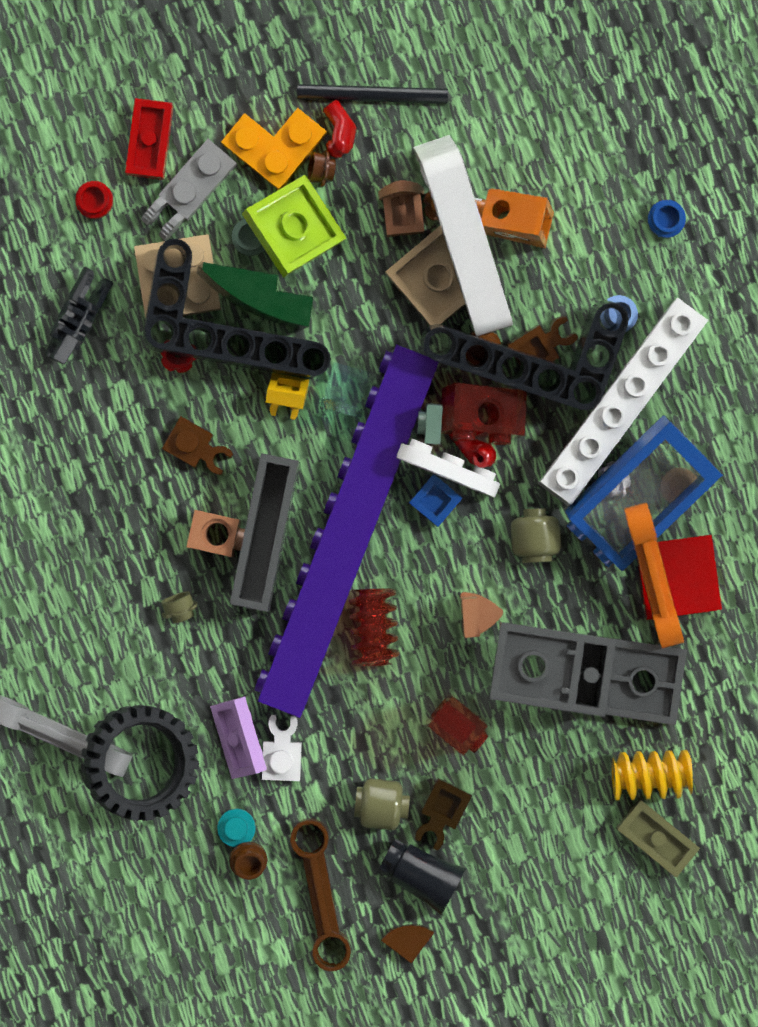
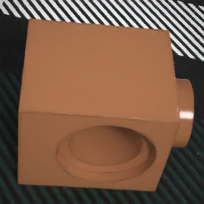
[186,510,245,557]

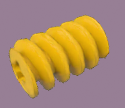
[612,750,693,801]

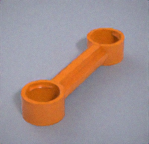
[624,502,684,649]

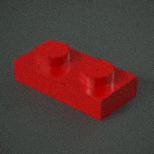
[125,98,174,180]

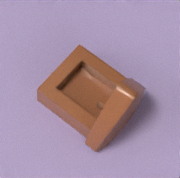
[378,180,424,237]
[460,592,503,638]

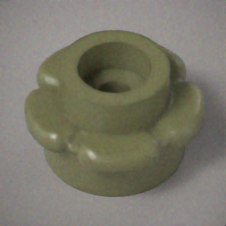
[161,591,198,623]

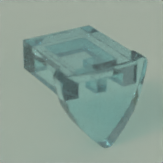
[318,362,370,418]

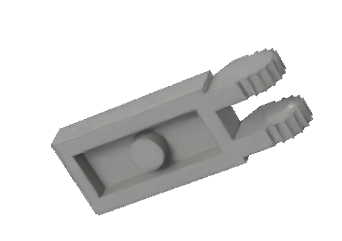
[141,138,237,241]

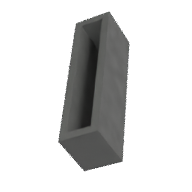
[230,453,300,612]

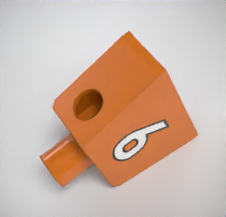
[474,189,554,249]

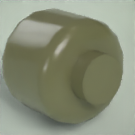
[511,508,561,563]
[354,778,410,830]

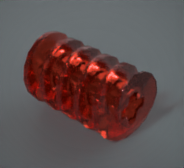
[349,588,399,666]

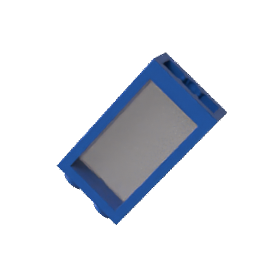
[565,415,723,571]

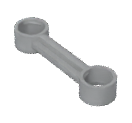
[0,695,133,777]

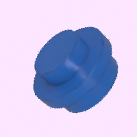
[647,200,686,238]

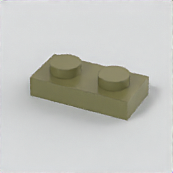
[616,799,700,878]

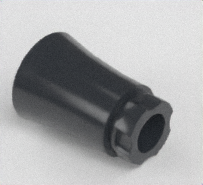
[378,839,466,916]

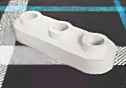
[396,439,500,498]

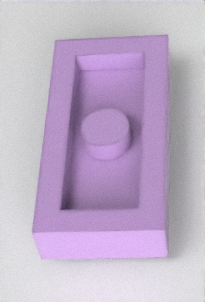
[210,697,267,779]

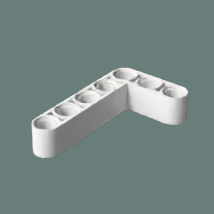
[413,135,513,337]

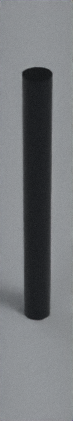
[297,84,448,104]

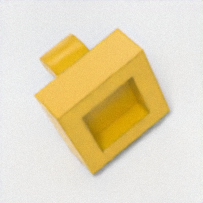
[265,373,310,420]

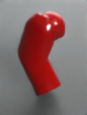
[323,100,356,158]
[448,424,497,468]

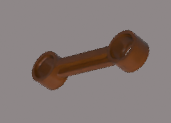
[290,818,351,971]

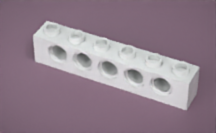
[538,298,708,506]

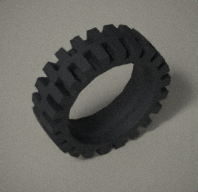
[81,705,199,821]

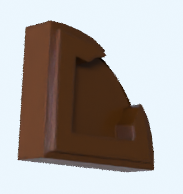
[381,924,434,963]

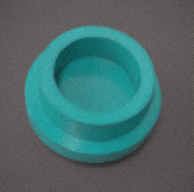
[217,808,256,847]

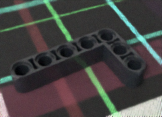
[143,239,331,378]
[420,300,629,410]

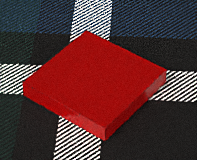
[637,534,722,620]

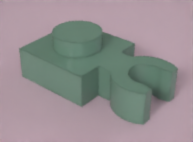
[417,403,443,444]

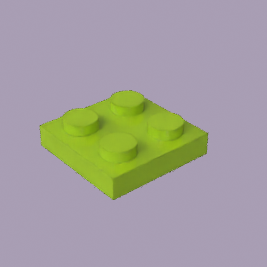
[242,175,346,278]

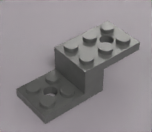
[489,622,687,725]

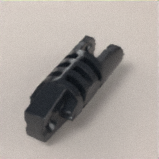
[45,267,113,364]

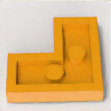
[221,108,327,190]

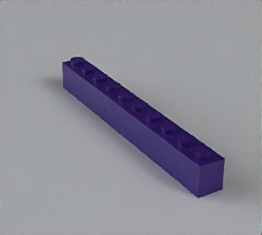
[254,344,439,718]

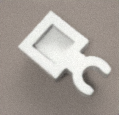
[262,715,302,781]

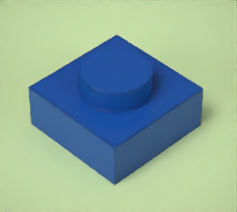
[409,474,462,527]

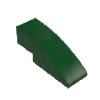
[197,262,313,329]

